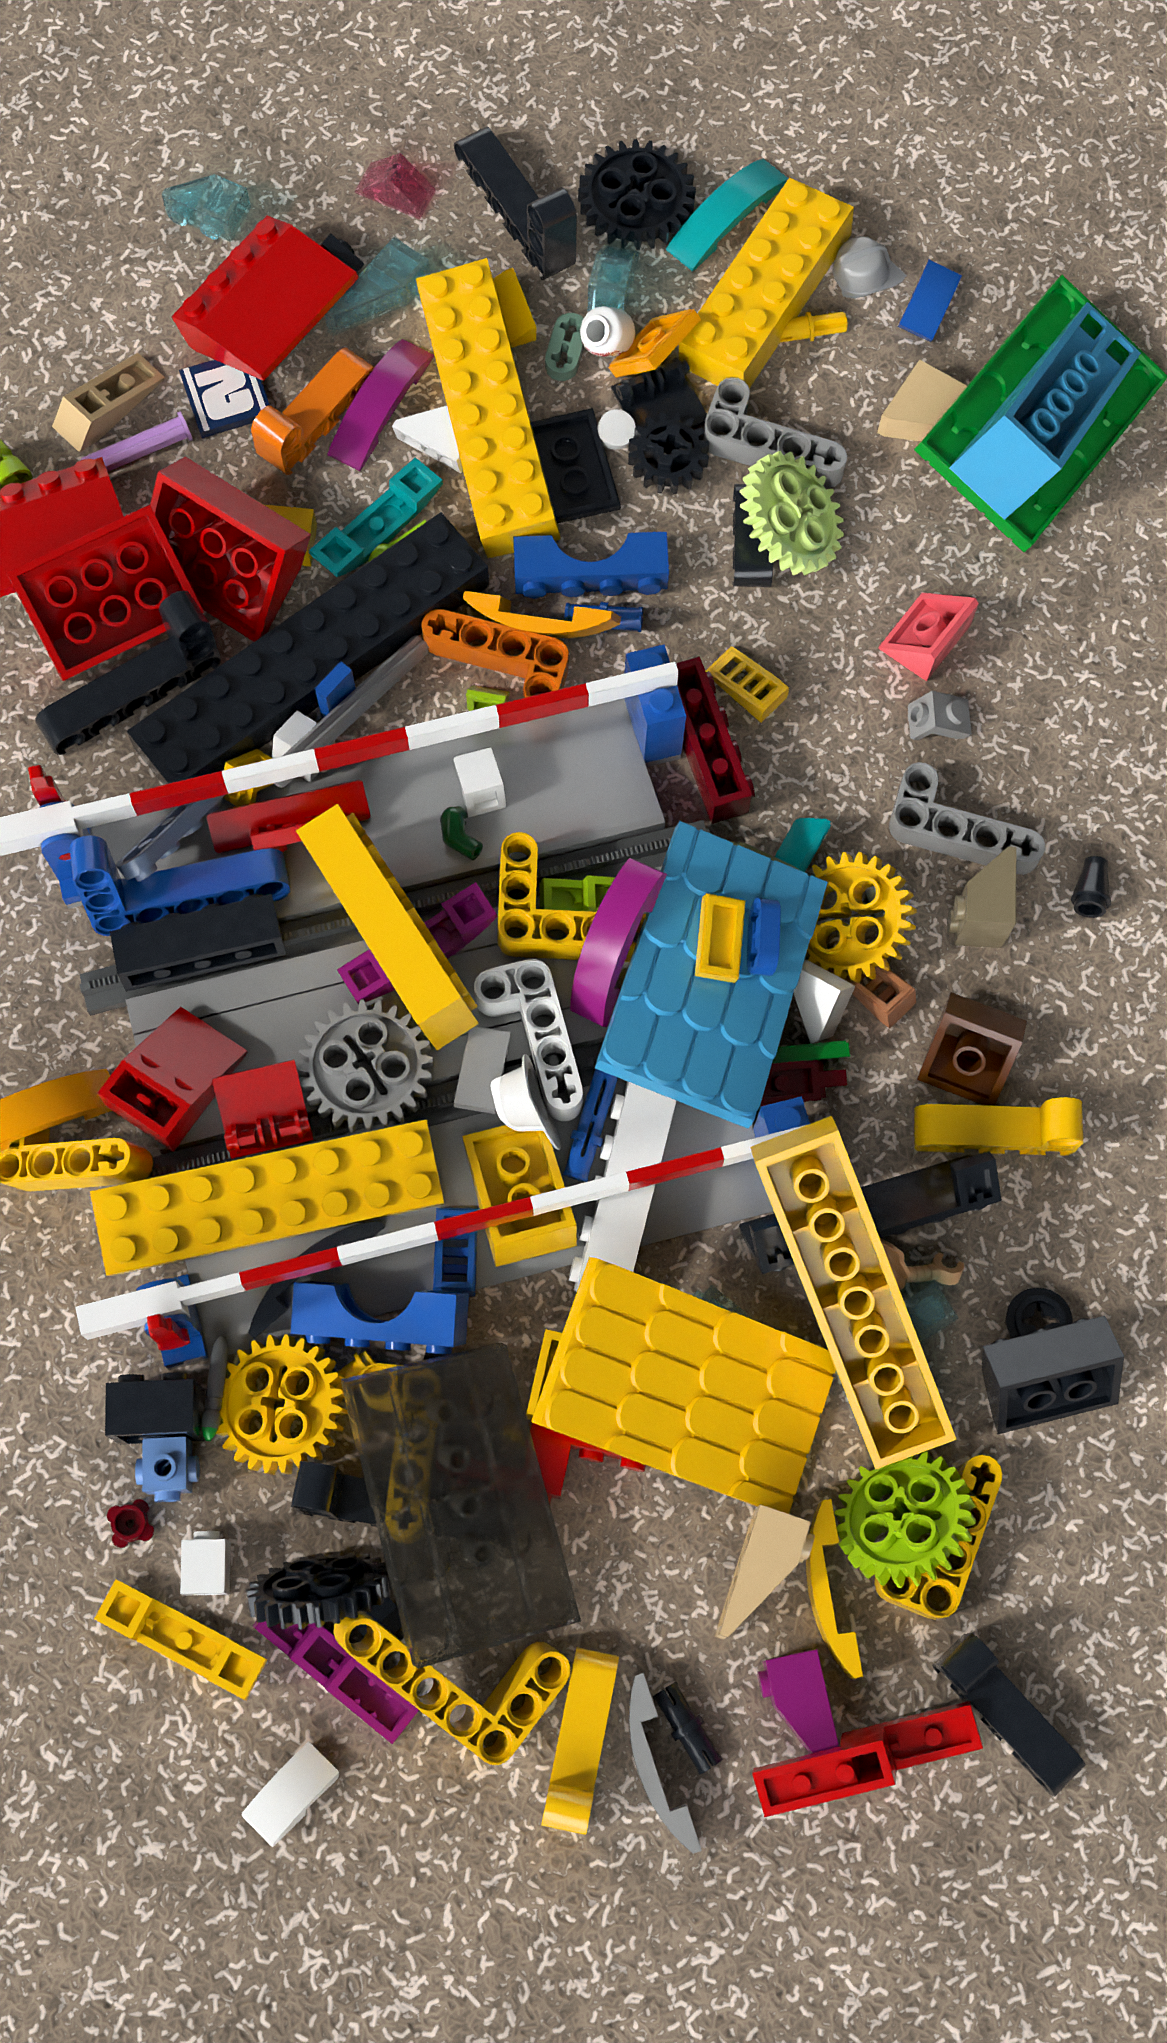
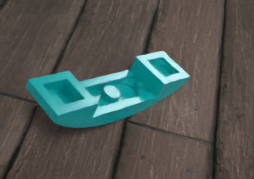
[666,158,789,272]
[309,457,443,577]

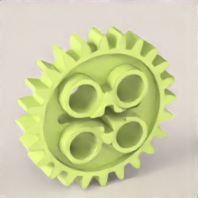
[740,451,844,576]

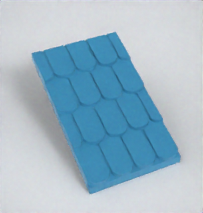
[595,821,828,1129]

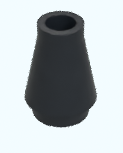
[1071,856,1111,918]

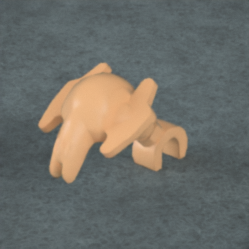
[880,1238,964,1290]

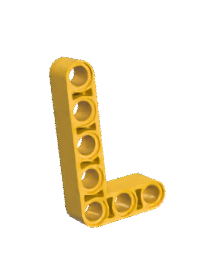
[497,832,646,962]
[333,1611,571,1765]

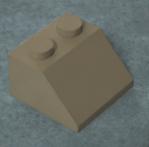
[947,846,1017,948]

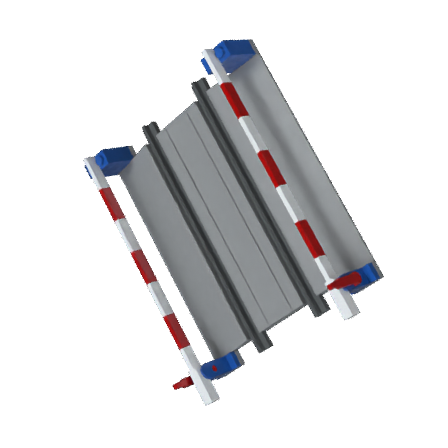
[0,644,810,1370]

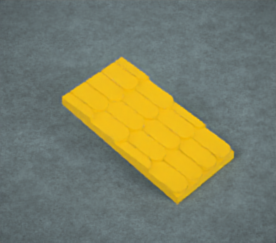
[531,1257,836,1514]

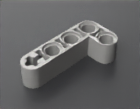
[703,377,847,488]
[889,762,1045,875]

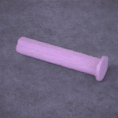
[81,411,193,472]

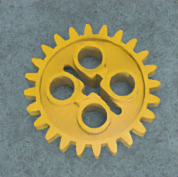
[805,852,917,983]
[216,1334,349,1475]

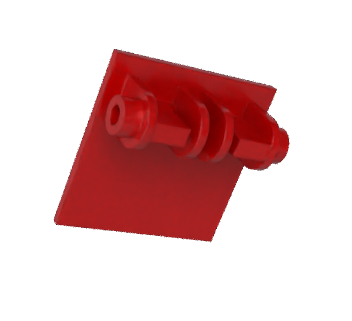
[212,1059,313,1159]

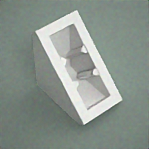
[392,406,463,473]
[794,960,855,1044]

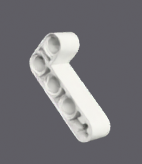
[474,959,583,1121]

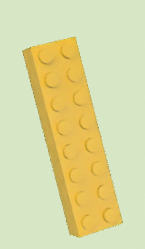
[416,258,561,558]
[750,1116,957,1470]
[90,1119,444,1276]

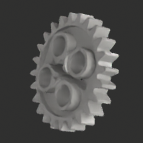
[297,999,434,1133]

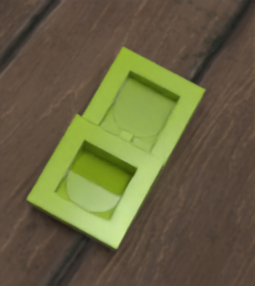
[539,875,615,912]

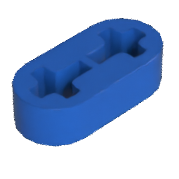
[747,897,781,976]

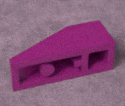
[757,1649,839,1754]

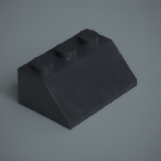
[982,1316,1124,1434]

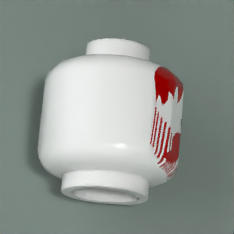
[580,306,635,357]

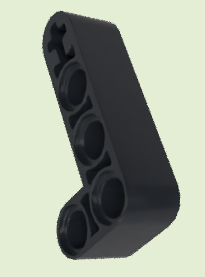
[932,1633,1086,1797]

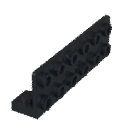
[739,1151,1002,1274]

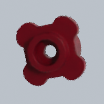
[107,1499,154,1548]

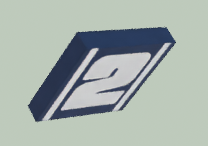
[179,360,270,438]

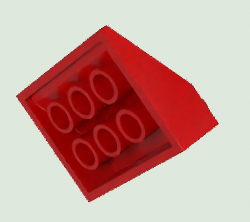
[171,215,359,381]
[150,456,311,642]
[0,457,124,597]
[6,504,204,681]

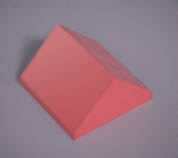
[878,593,979,682]

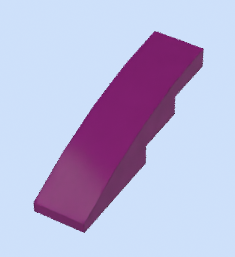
[252,1621,419,1744]

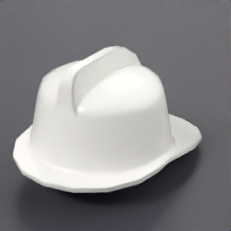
[491,1054,561,1150]

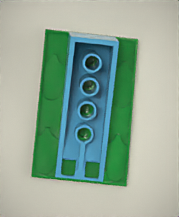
[914,274,1167,552]

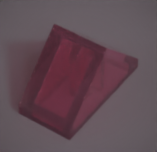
[355,153,436,219]

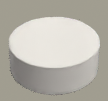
[597,409,636,450]

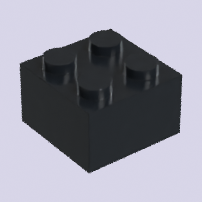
[105,1372,205,1445]

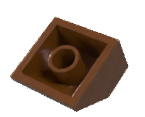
[917,992,1027,1106]

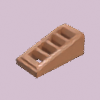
[832,966,916,1029]

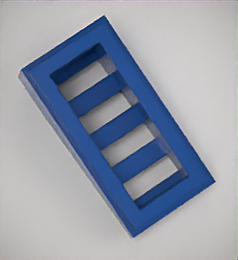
[433,1208,478,1297]

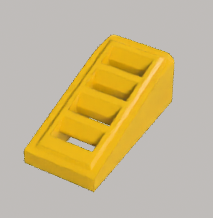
[705,646,789,723]

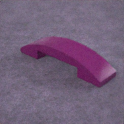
[327,339,434,471]
[570,858,667,1027]
[337,882,498,1005]

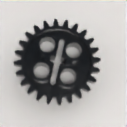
[578,139,696,250]
[246,1552,392,1629]

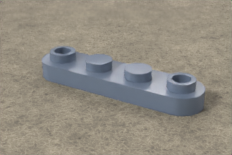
[116,795,225,881]

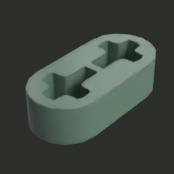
[545,313,584,381]

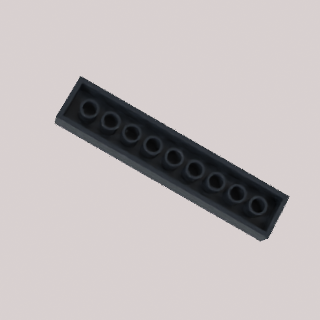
[127,512,489,785]

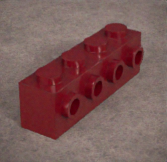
[676,656,755,824]

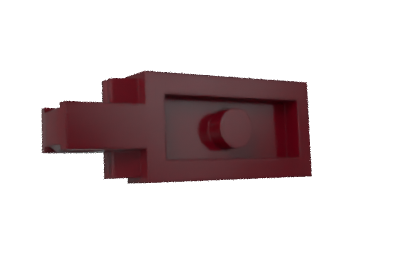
[760,1060,847,1106]

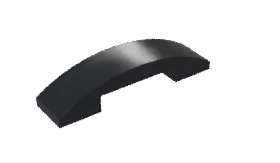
[248,1219,385,1338]

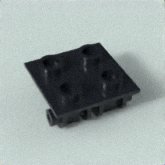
[611,358,707,429]

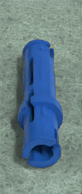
[562,1058,618,1182]

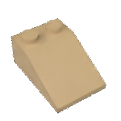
[714,1504,815,1639]

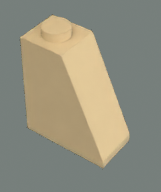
[877,360,967,441]

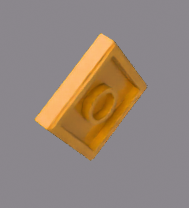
[608,309,701,378]

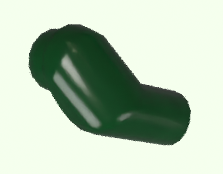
[440,806,483,860]

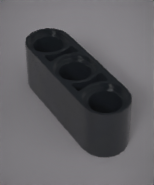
[732,484,773,588]

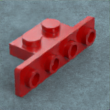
[206,780,371,853]

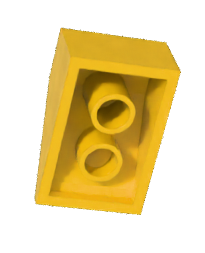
[462,1125,577,1267]

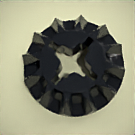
[1004,1288,1073,1339]

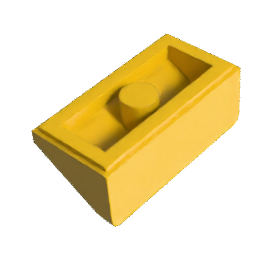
[493,267,536,347]

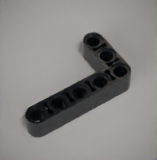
[454,126,577,280]
[35,590,221,755]
[291,1461,515,1548]

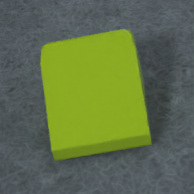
[466,685,510,711]

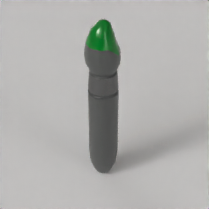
[201,1336,229,1441]

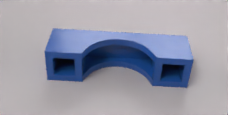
[513,532,669,599]
[290,1281,469,1354]

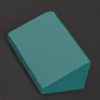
[774,818,831,872]

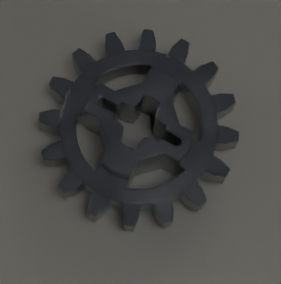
[628,412,709,494]

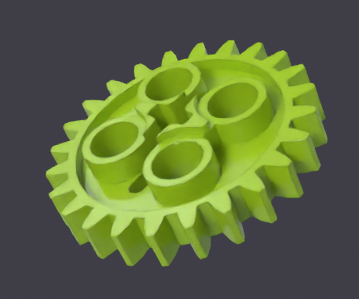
[834,1451,976,1588]

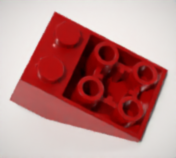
[97,1007,248,1152]

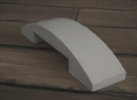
[628,1673,702,1854]

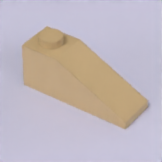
[52,353,165,452]

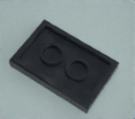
[531,408,621,524]

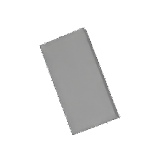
[454,1026,511,1114]

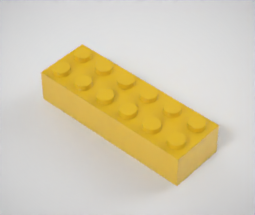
[679,177,854,389]
[296,804,479,1050]

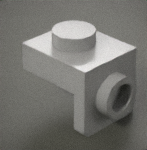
[908,690,972,740]

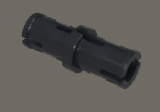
[652,1682,723,1775]

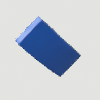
[897,260,962,342]

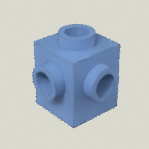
[135,1437,200,1502]

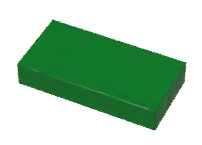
[772,1040,850,1063]

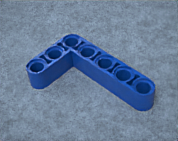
[69,835,290,936]

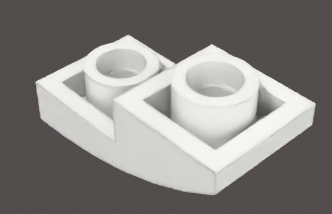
[242,1741,339,1847]

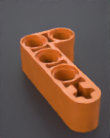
[251,347,375,475]
[422,609,569,698]

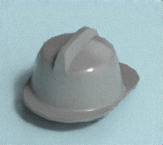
[832,236,907,299]

